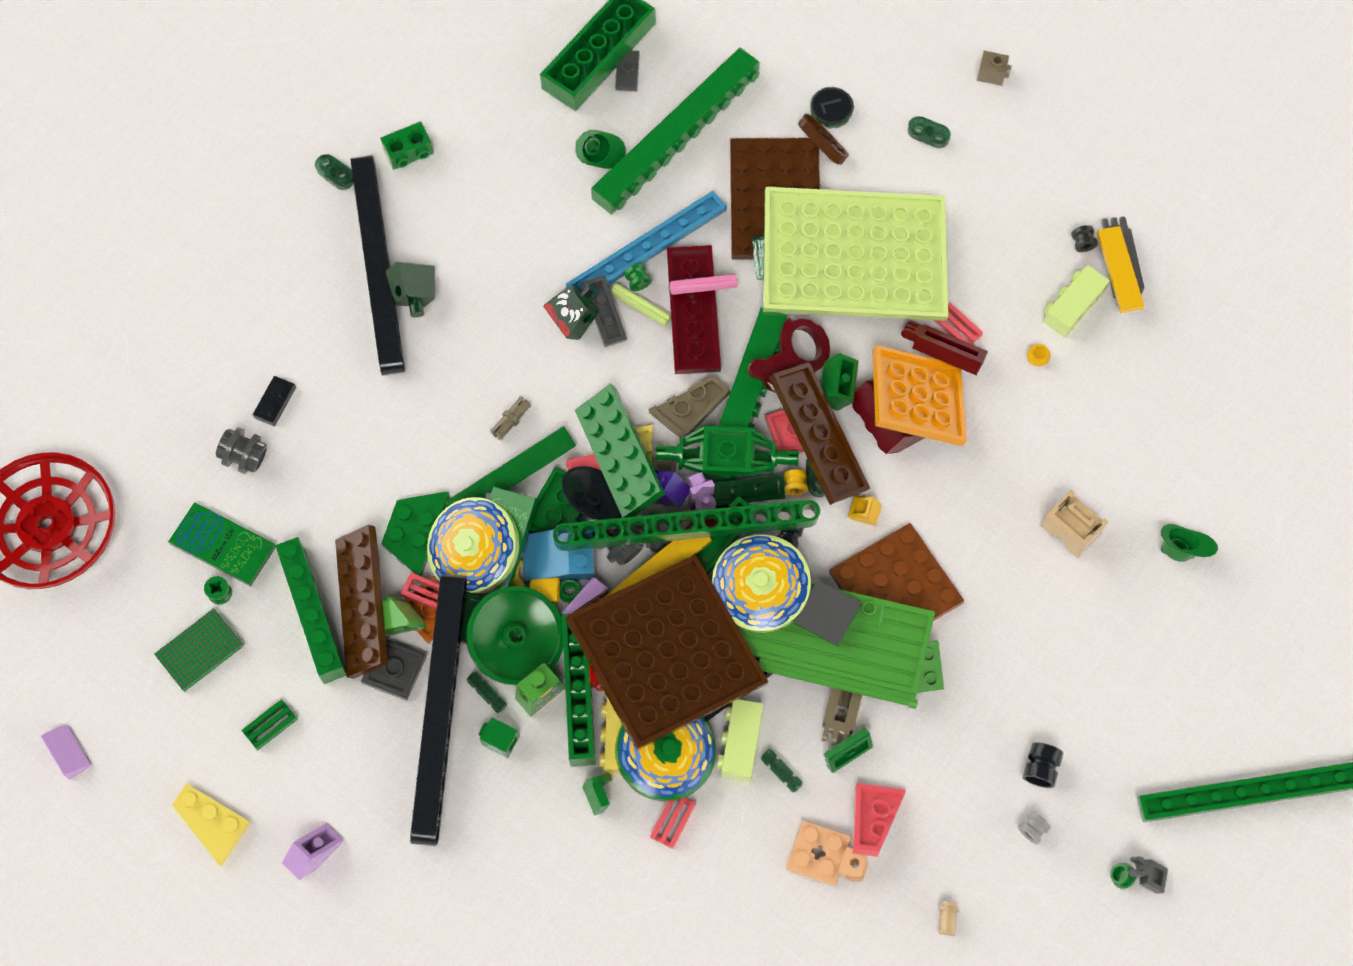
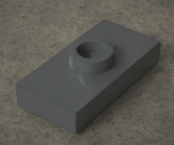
[615,51,640,91]

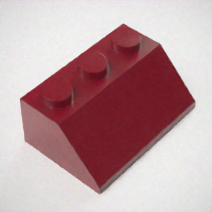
[852,380,925,454]

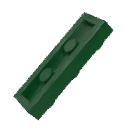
[713,474,785,506]

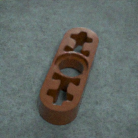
[798,114,849,165]

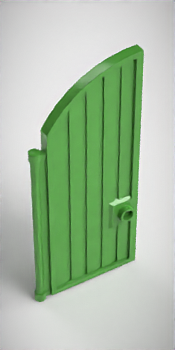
[715,561,935,709]

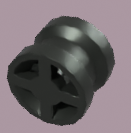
[1071,225,1098,252]

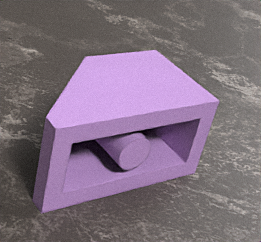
[282,823,344,880]

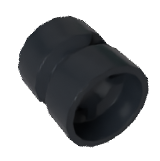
[1022,742,1064,788]

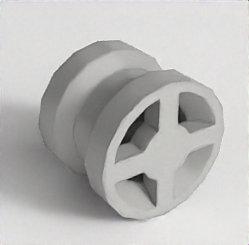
[1018,811,1051,844]

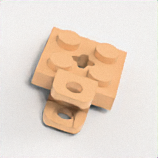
[786,821,869,887]

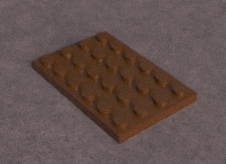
[730,138,820,260]

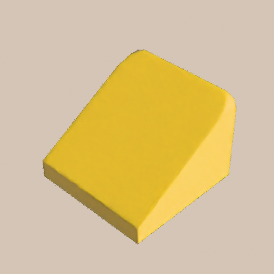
[848,496,881,525]
[530,578,560,604]

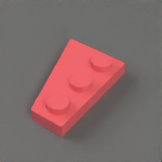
[852,783,906,857]

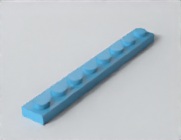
[566,191,726,289]

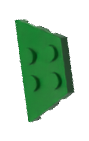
[381,491,450,577]

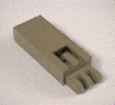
[821,688,862,745]

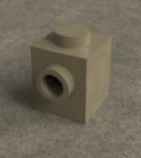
[977,50,1012,86]

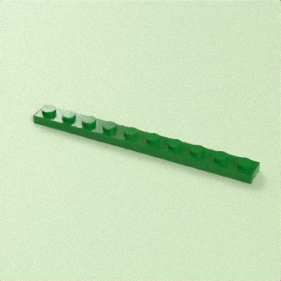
[1137,762,1353,822]

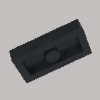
[252,376,296,426]

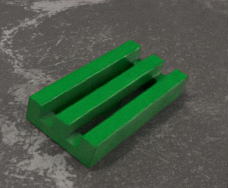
[241,699,298,751]
[823,728,873,773]

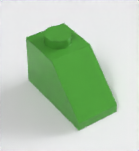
[382,596,426,635]

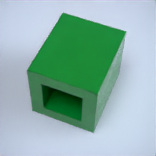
[479,717,520,758]

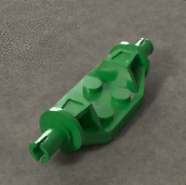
[655,426,799,476]

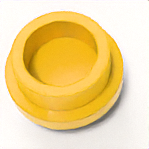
[1027,344,1051,367]

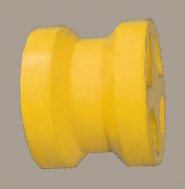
[783,469,808,496]

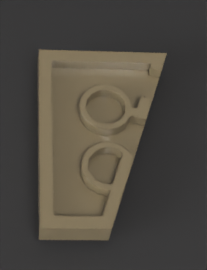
[649,376,730,438]

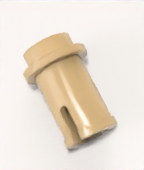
[938,902,960,936]

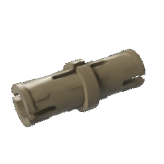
[490,396,531,441]

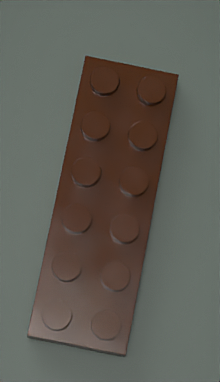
[769,362,871,505]
[335,525,388,679]

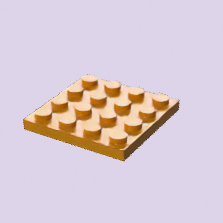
[872,345,967,446]

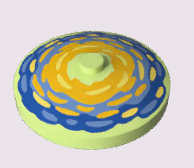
[427,497,519,594]
[712,534,811,633]

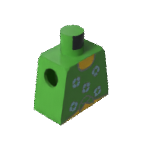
[515,663,565,717]

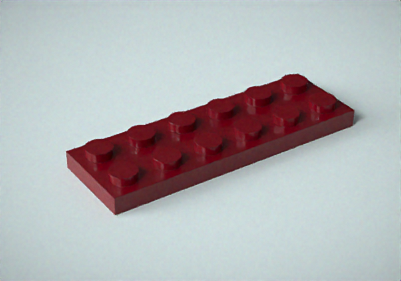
[667,245,721,374]

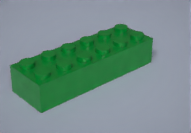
[540,0,656,111]

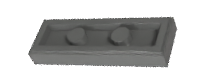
[582,276,627,348]

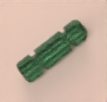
[751,235,765,280]
[467,672,507,713]
[761,749,803,793]

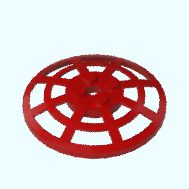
[0,452,116,589]

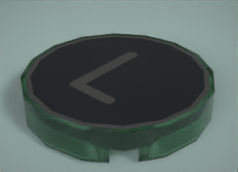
[810,87,854,128]

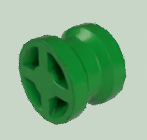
[624,263,652,291]
[204,576,232,605]

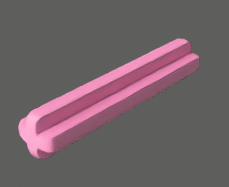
[670,274,738,295]

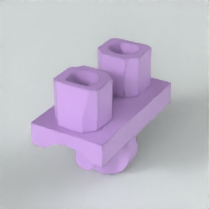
[688,472,716,511]

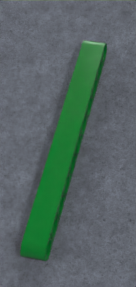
[553,500,820,551]

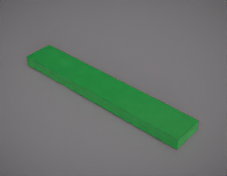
[444,426,576,507]

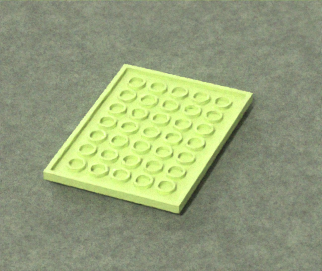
[763,187,948,321]

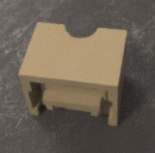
[1041,490,1108,558]

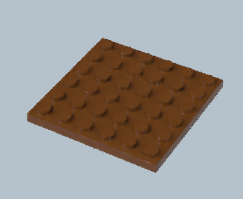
[565,555,769,751]

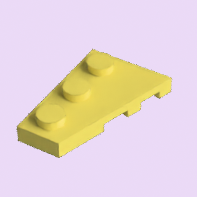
[172,784,251,867]

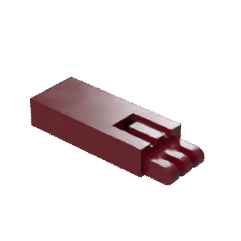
[901,321,988,376]

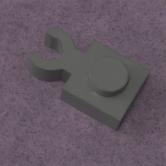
[1128,857,1168,894]

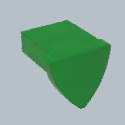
[582,773,613,816]

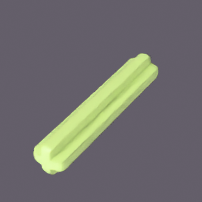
[610,283,671,326]

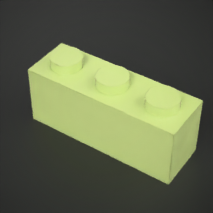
[1043,265,1110,338]
[717,699,763,782]

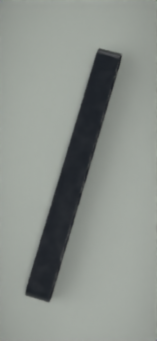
[350,155,405,376]
[410,575,467,846]

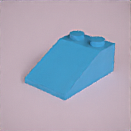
[523,529,596,583]

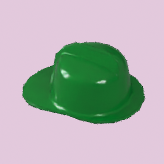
[575,130,626,169]
[1161,524,1218,562]

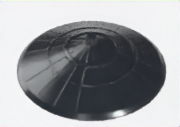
[562,466,622,520]

